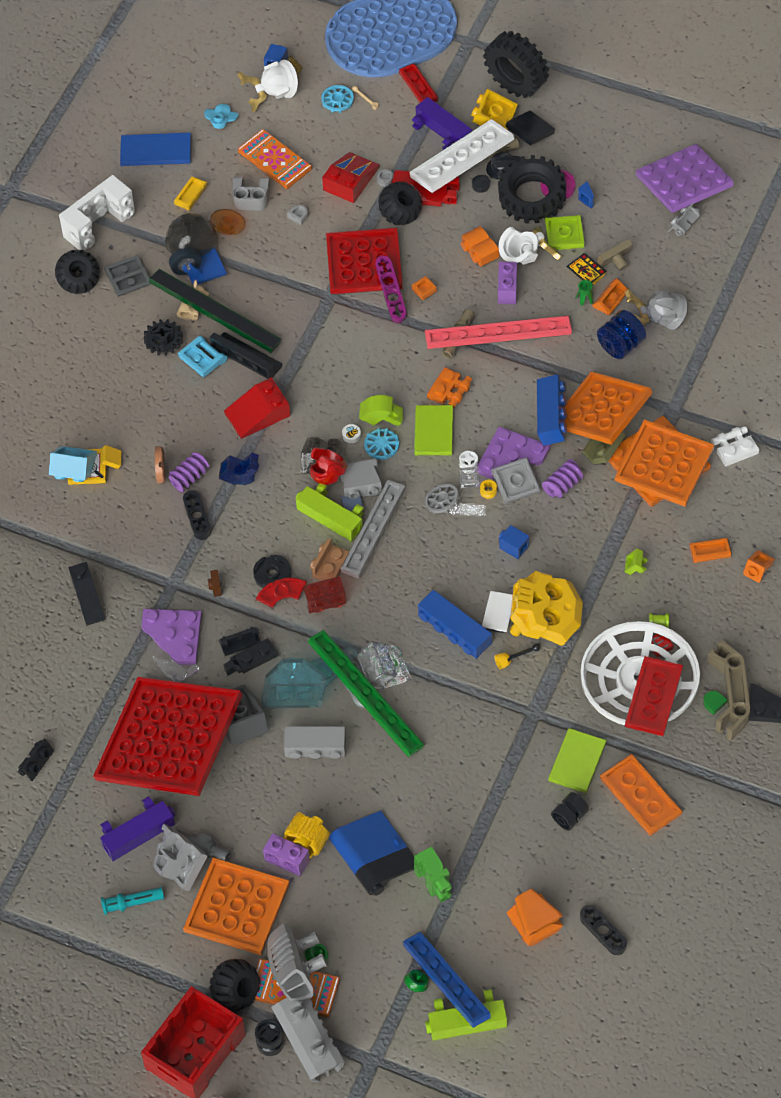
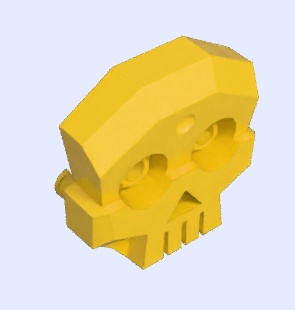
[510,571,583,646]

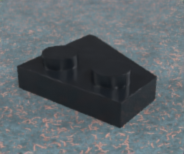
[749,683,781,723]

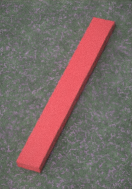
[425,316,572,349]

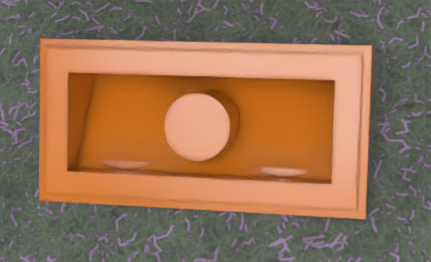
[592,278,628,315]

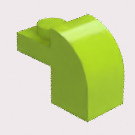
[359,395,403,426]

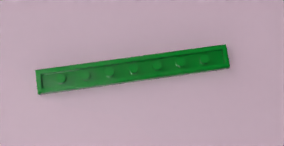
[308,630,424,758]

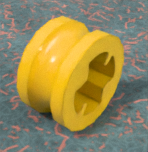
[480,479,497,499]

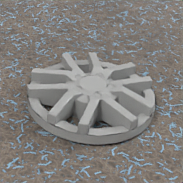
[425,484,460,514]

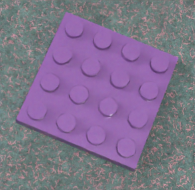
[636,144,733,213]

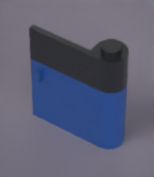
[329,811,414,896]

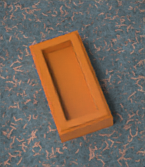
[689,538,731,563]

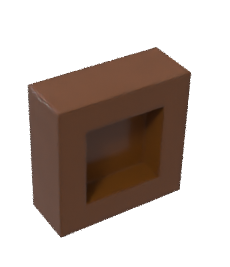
[207,570,222,597]

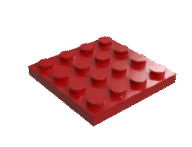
[326,228,403,294]

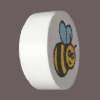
[342,424,361,443]

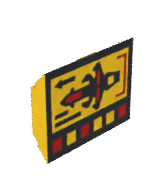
[566,253,607,285]

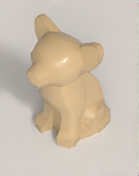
[177,280,209,320]

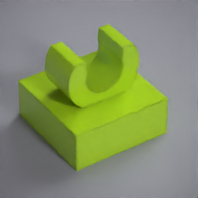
[624,548,648,575]

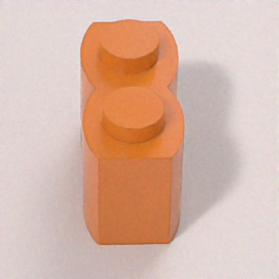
[461,226,499,267]

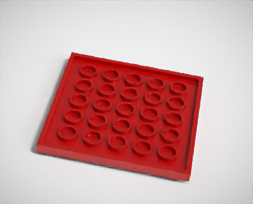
[93,677,243,796]

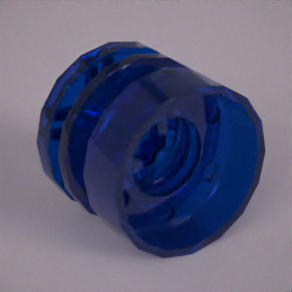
[597,310,646,359]

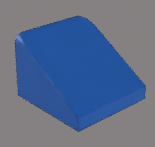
[578,181,594,209]

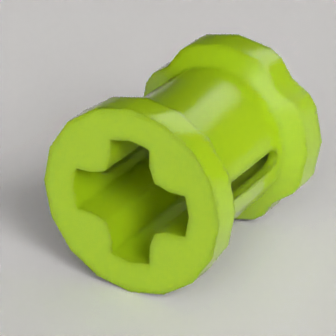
[649,613,669,628]

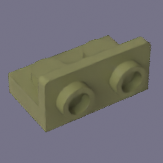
[583,431,626,465]

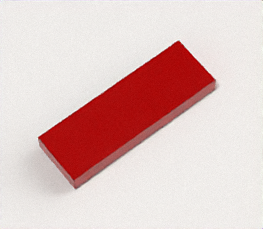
[399,63,438,103]

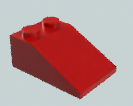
[224,377,290,439]

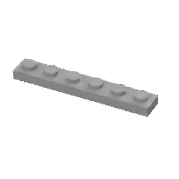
[341,480,405,579]

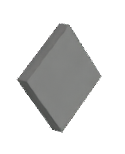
[491,457,541,505]

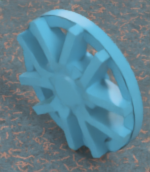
[321,85,354,113]
[364,428,399,460]

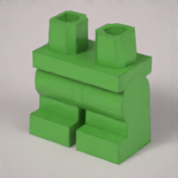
[414,847,452,902]

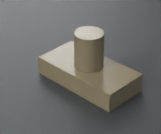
[596,239,633,271]

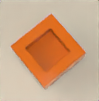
[411,276,437,301]

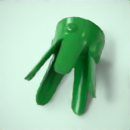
[575,280,594,306]

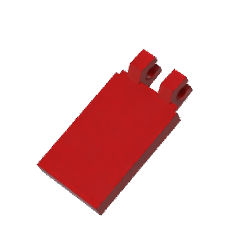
[392,170,460,207]

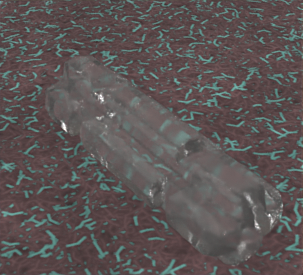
[449,503,486,516]

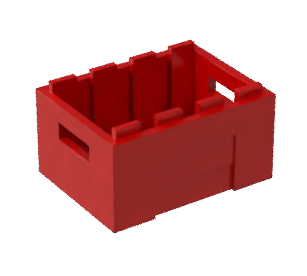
[141,986,246,1098]

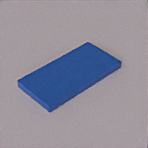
[120,133,191,166]

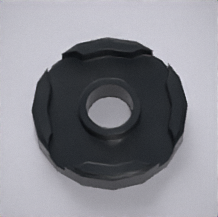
[253,555,292,589]

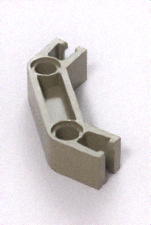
[708,640,750,741]

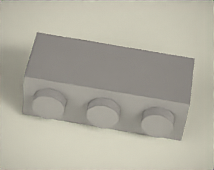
[284,726,346,759]

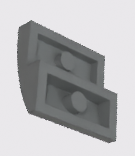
[104,255,151,297]

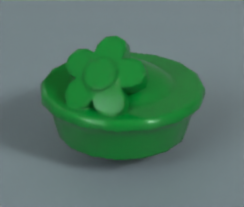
[305,944,328,961]
[404,970,428,993]

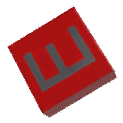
[651,634,674,658]

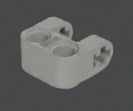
[233,176,270,211]

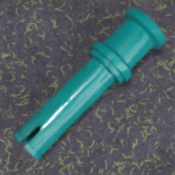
[100,887,164,916]

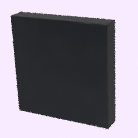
[506,110,555,146]

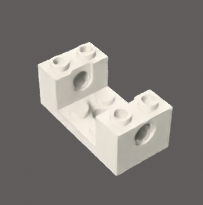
[59,175,135,251]

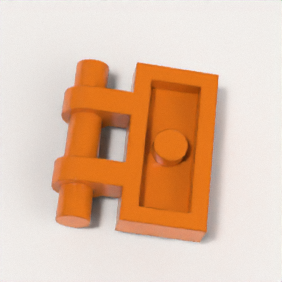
[427,367,472,408]

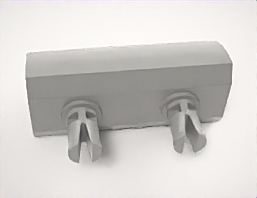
[267,924,327,1001]
[271,998,345,1083]

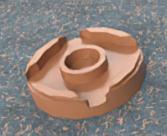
[155,446,166,484]

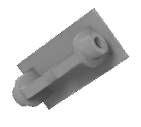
[668,203,700,236]

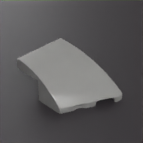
[153,824,208,891]

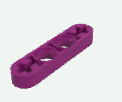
[375,256,406,323]

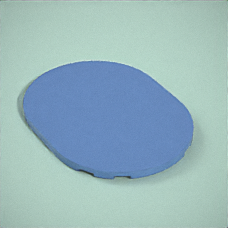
[325,0,457,77]

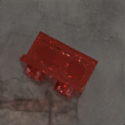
[303,577,346,614]

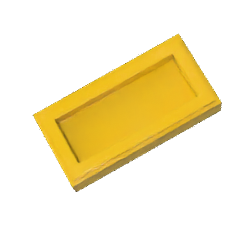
[174,176,207,211]

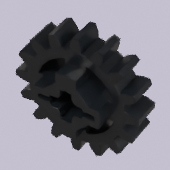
[143,319,183,356]

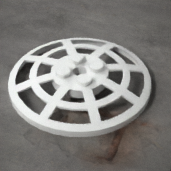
[581,621,700,725]

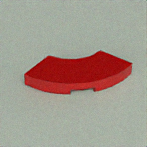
[255,578,307,608]

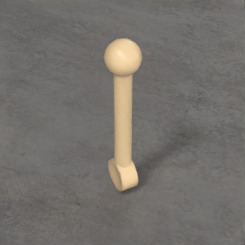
[352,86,379,110]

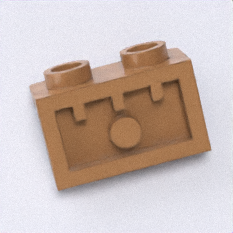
[310,538,350,585]

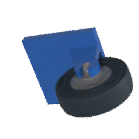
[169,247,227,285]

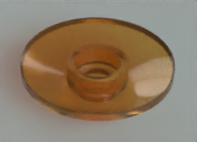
[210,209,245,235]

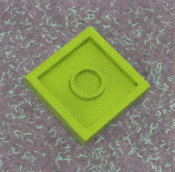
[545,215,584,250]

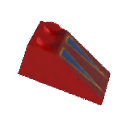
[322,152,380,203]

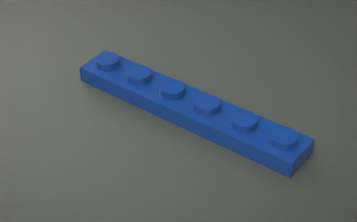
[403,932,491,1028]

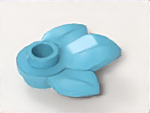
[204,104,239,129]

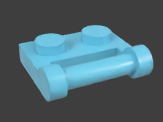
[178,336,227,378]

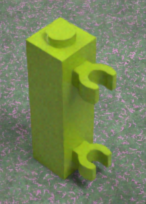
[295,484,364,542]
[425,989,507,1041]

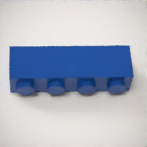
[537,374,567,446]
[418,590,492,659]

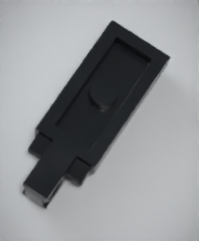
[223,638,278,676]

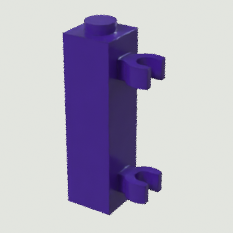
[412,97,473,149]
[100,796,176,862]

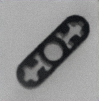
[183,490,211,540]
[580,905,626,955]

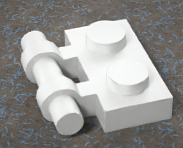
[711,426,759,467]

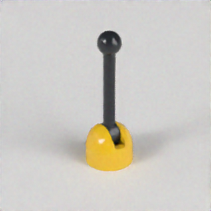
[494,644,540,670]

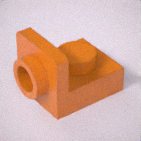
[743,550,775,583]

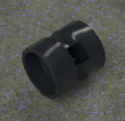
[551,792,589,831]
[255,1019,284,1056]

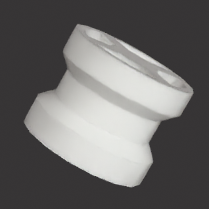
[459,451,478,474]

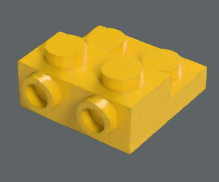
[471,89,518,130]

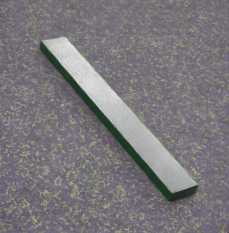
[149,268,282,353]

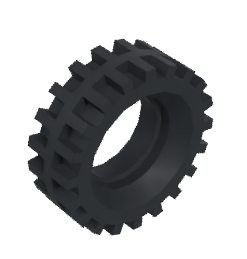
[483,31,549,98]
[498,155,566,224]

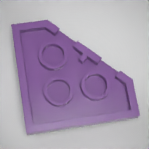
[476,427,550,479]
[141,609,202,665]

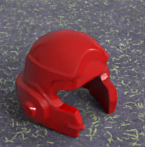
[310,448,347,485]

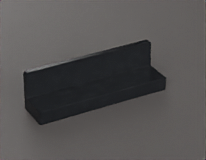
[210,332,282,379]

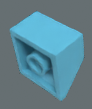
[49,446,97,482]

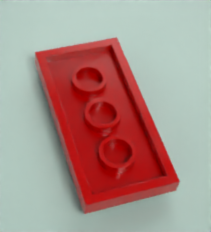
[625,656,683,736]

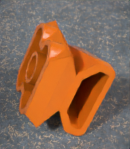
[507,889,563,946]

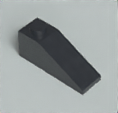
[68,562,105,626]

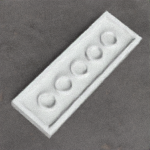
[409,119,514,193]

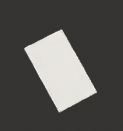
[482,591,512,633]

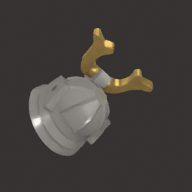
[624,289,687,330]

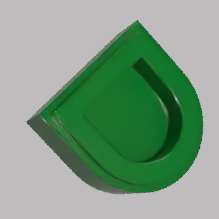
[703,691,727,715]

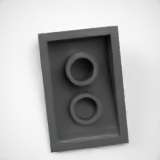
[225,684,269,746]

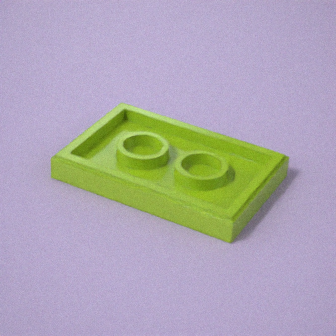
[414,405,453,455]
[548,728,606,793]

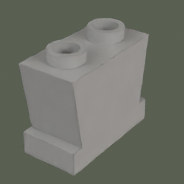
[340,459,382,499]

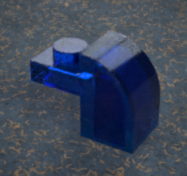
[219,452,259,485]

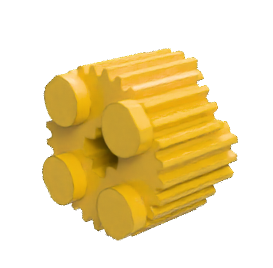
[283,812,330,859]

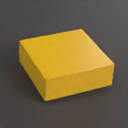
[102,445,121,469]

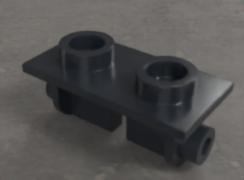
[218,626,261,656]
[17,738,54,781]

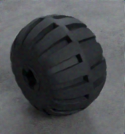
[378,182,422,225]
[55,250,100,294]
[209,959,260,1011]

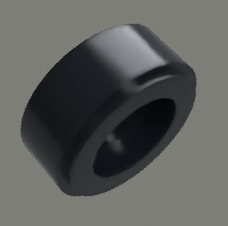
[472,175,490,193]

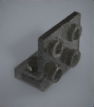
[301,437,344,474]

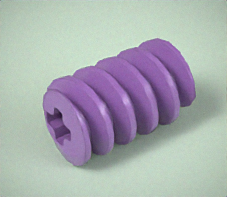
[169,452,209,493]
[542,459,583,498]

